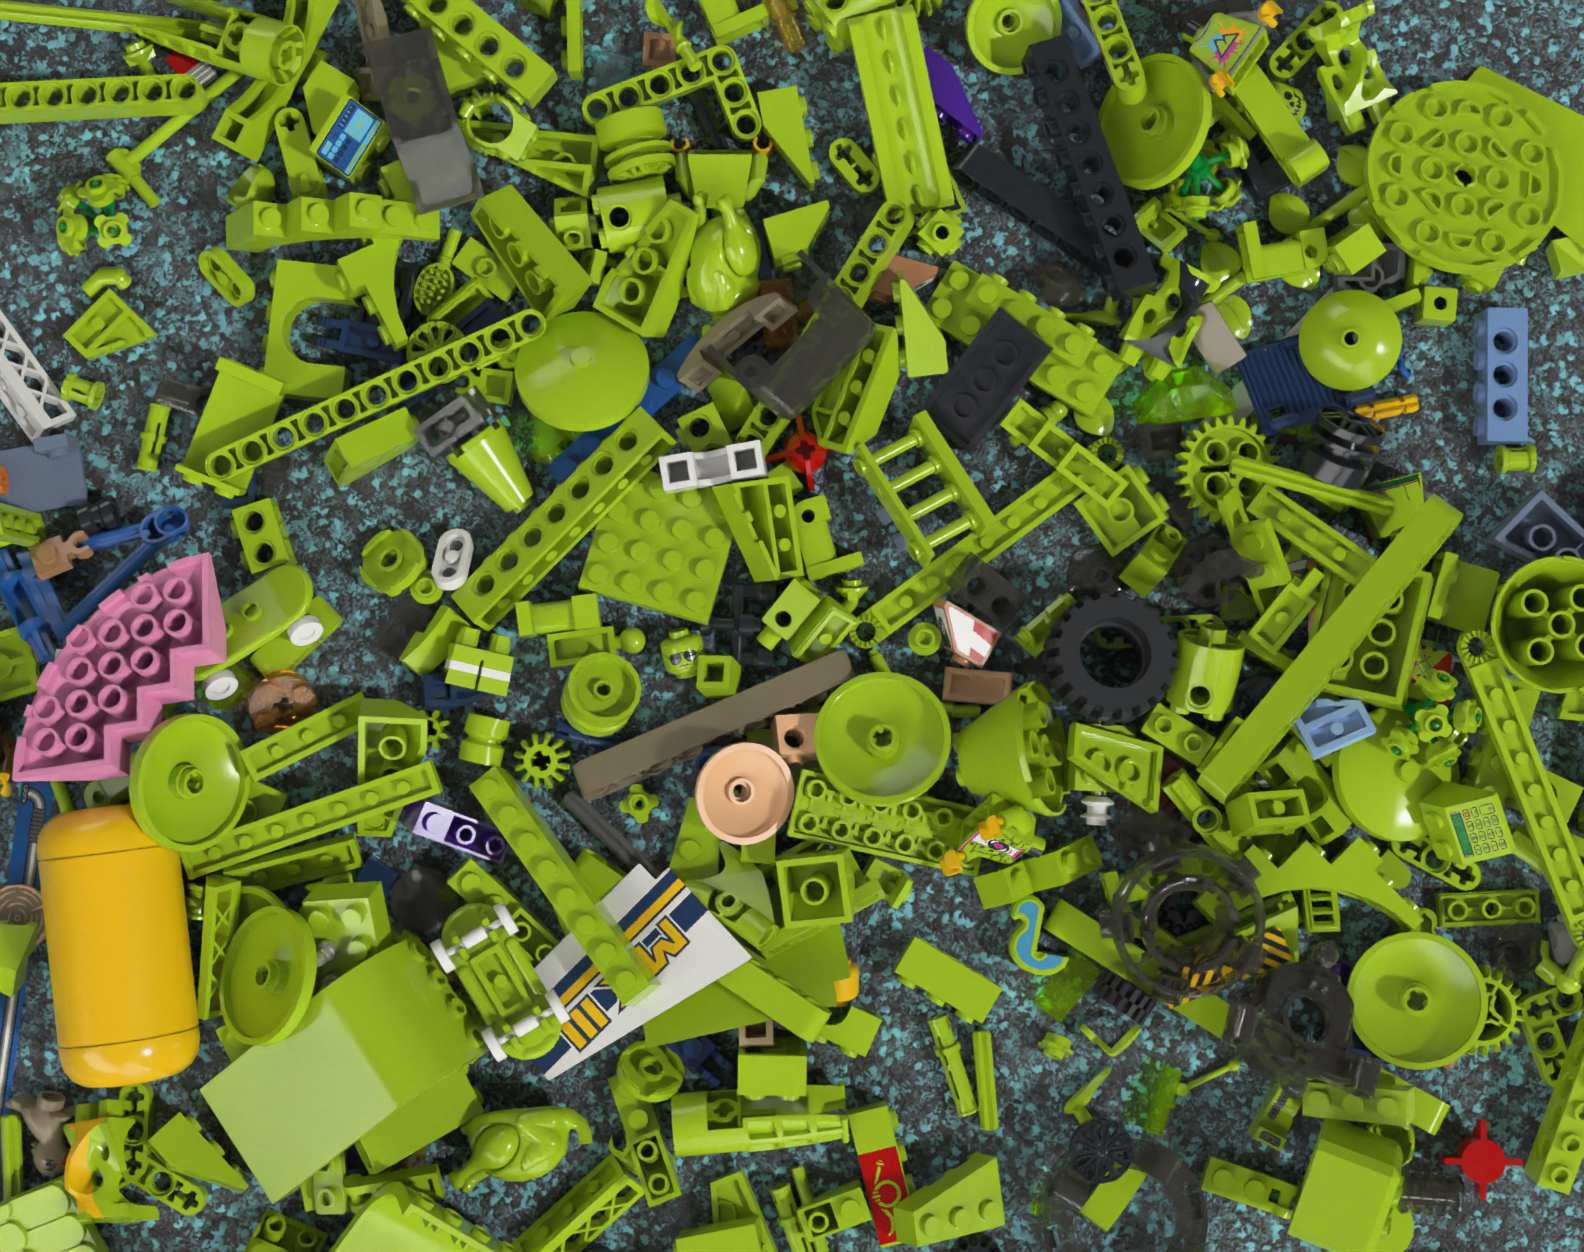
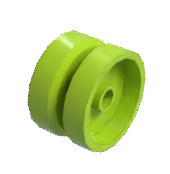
[560,652,642,737]

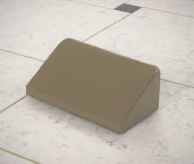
[1183,300,1247,376]

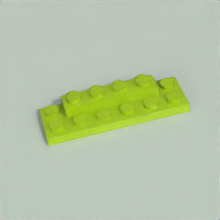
[925,260,1125,419]

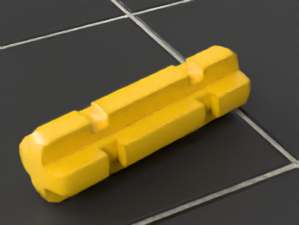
[1352,394,1419,420]

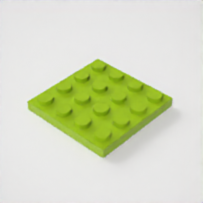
[578,471,734,625]

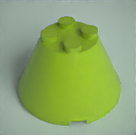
[1491,556,1584,694]
[952,680,1070,817]

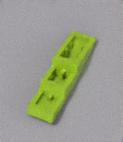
[998,397,1129,509]

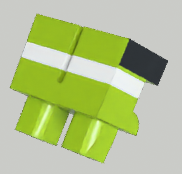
[438,626,514,697]

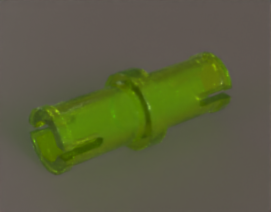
[1142,1065,1183,1137]

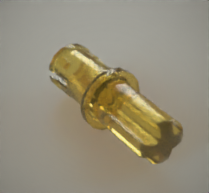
[765,0,805,53]

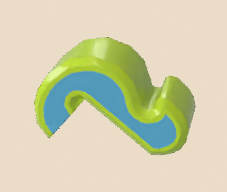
[1007,894,1069,976]

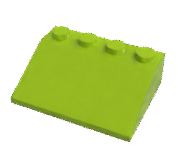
[1307,568,1434,712]

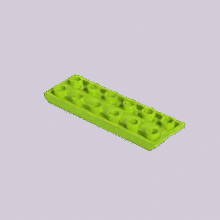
[846,4,955,220]
[787,769,982,876]

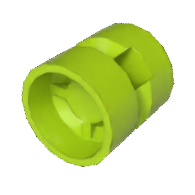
[458,712,511,767]

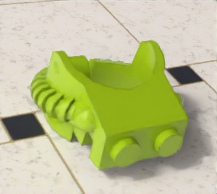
[458,92,540,164]

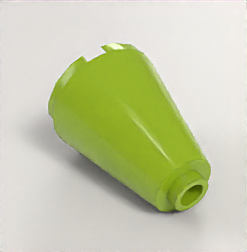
[446,418,534,514]

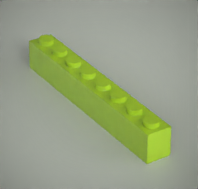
[468,766,661,1006]

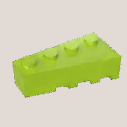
[470,184,593,321]

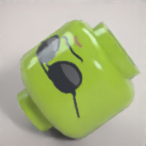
[660,627,706,679]

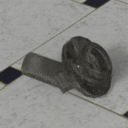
[256,454,290,499]

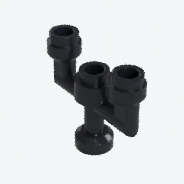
[700,581,776,670]

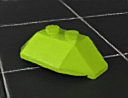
[811,321,901,455]

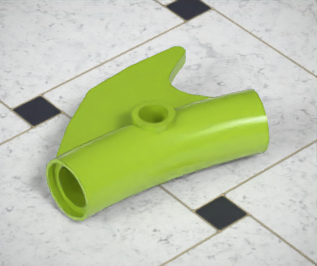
[684,841,778,950]

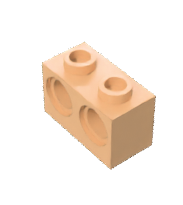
[770,713,819,767]

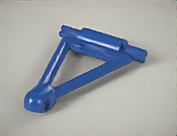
[0,506,190,665]

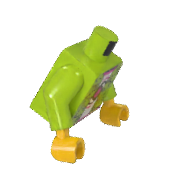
[940,793,1046,876]

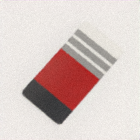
[159,46,217,94]

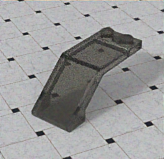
[364,27,485,215]

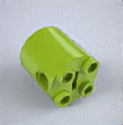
[802,0,897,55]
[591,175,682,254]
[1165,622,1245,721]

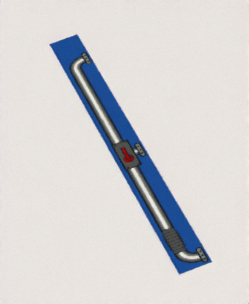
[0,781,54,1165]

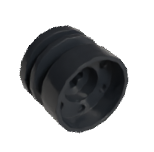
[1298,406,1386,490]

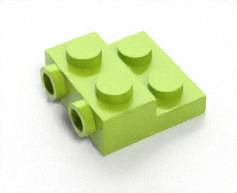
[1073,463,1170,557]

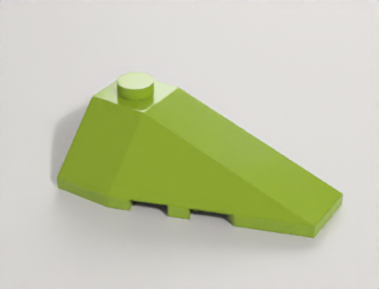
[592,199,700,338]
[357,698,428,837]

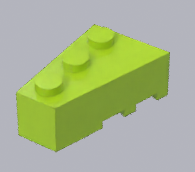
[712,476,804,582]

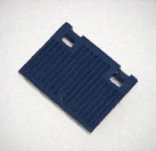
[1236,333,1378,437]

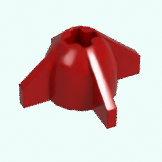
[765,414,834,492]
[1441,1118,1523,1200]

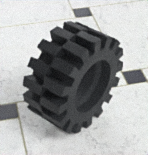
[1091,968,1157,1025]

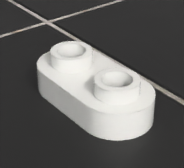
[431,529,474,590]

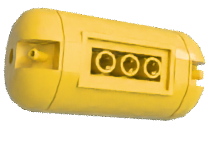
[36,803,200,1088]

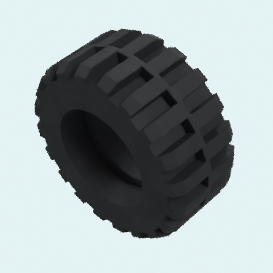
[1041,590,1178,726]

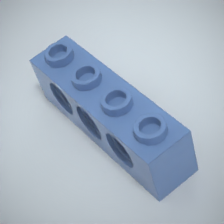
[1473,307,1528,446]

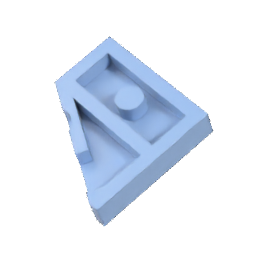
[1294,699,1376,760]

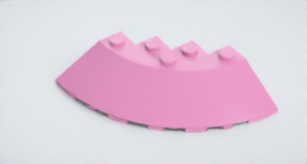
[12,552,227,782]

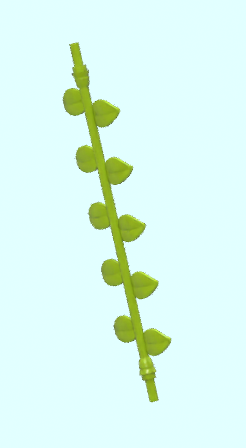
[1008,144,1386,448]

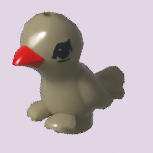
[5,1091,75,1177]

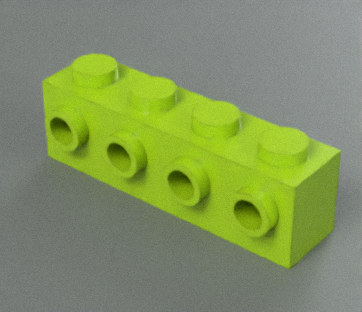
[1460,678,1540,808]

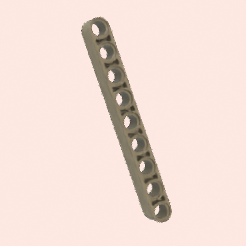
[572,651,857,801]

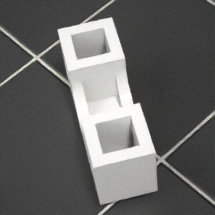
[658,440,768,494]

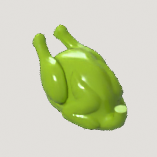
[686,190,762,335]
[447,1106,592,1193]

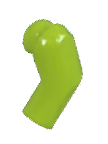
[1532,939,1567,986]

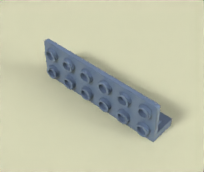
[0,433,89,513]

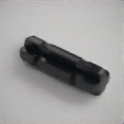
[689,89,728,150]

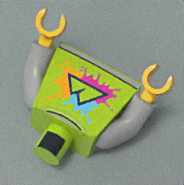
[1182,0,1283,98]

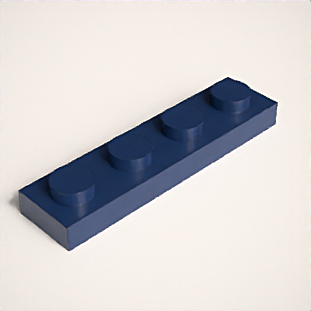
[400,297,506,410]

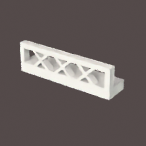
[0,310,77,445]

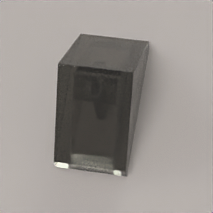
[1132,423,1186,464]

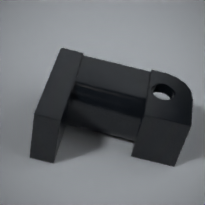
[1236,127,1325,204]

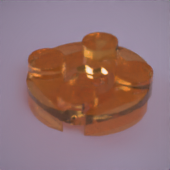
[248,670,318,735]

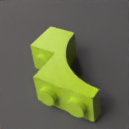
[973,834,1103,910]

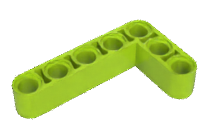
[582,45,762,143]

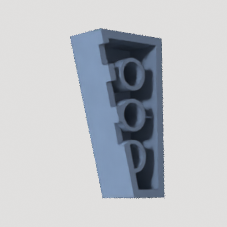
[1484,490,1584,564]

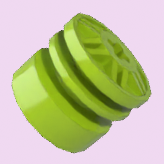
[595,106,676,184]

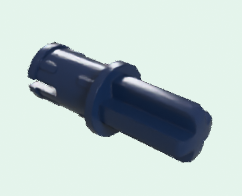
[554,717,622,751]

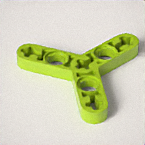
[97,1082,208,1215]

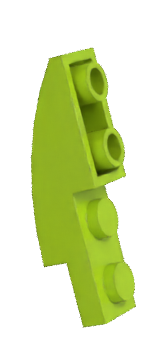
[447,856,561,967]
[607,1075,682,1208]

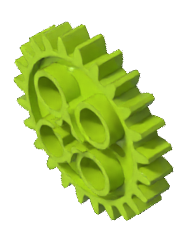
[1173,416,1280,525]

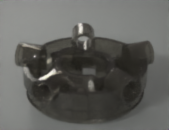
[1099,833,1268,1005]

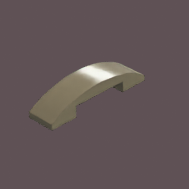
[354,0,392,101]
[676,292,798,393]

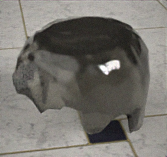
[1490,923,1542,981]

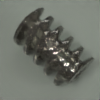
[1397,1170,1465,1218]

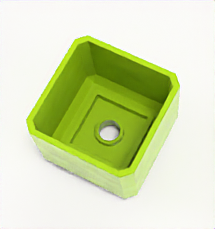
[1287,1118,1404,1252]

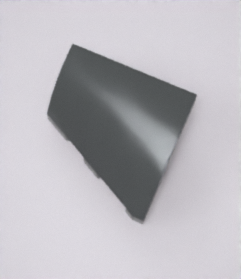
[1332,243,1405,293]

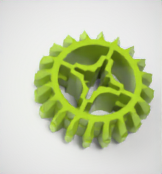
[1466,964,1526,1056]

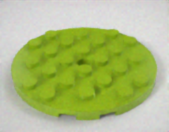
[1364,80,1564,275]

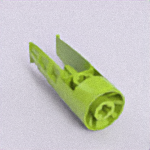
[131,0,306,87]
[671,1081,849,1158]

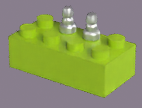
[299,881,394,997]

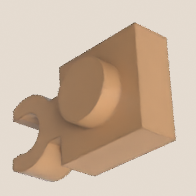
[642,31,676,92]
[28,530,94,581]

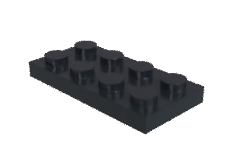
[918,306,1054,454]

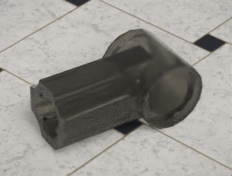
[156,375,212,417]

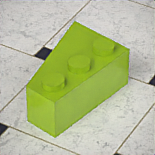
[893,1152,1005,1247]

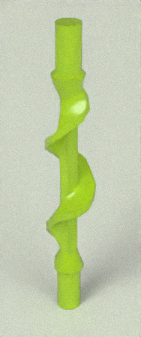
[644,0,702,72]

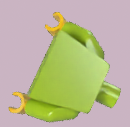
[670,137,773,219]

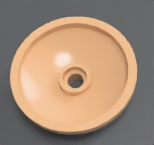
[695,742,794,845]

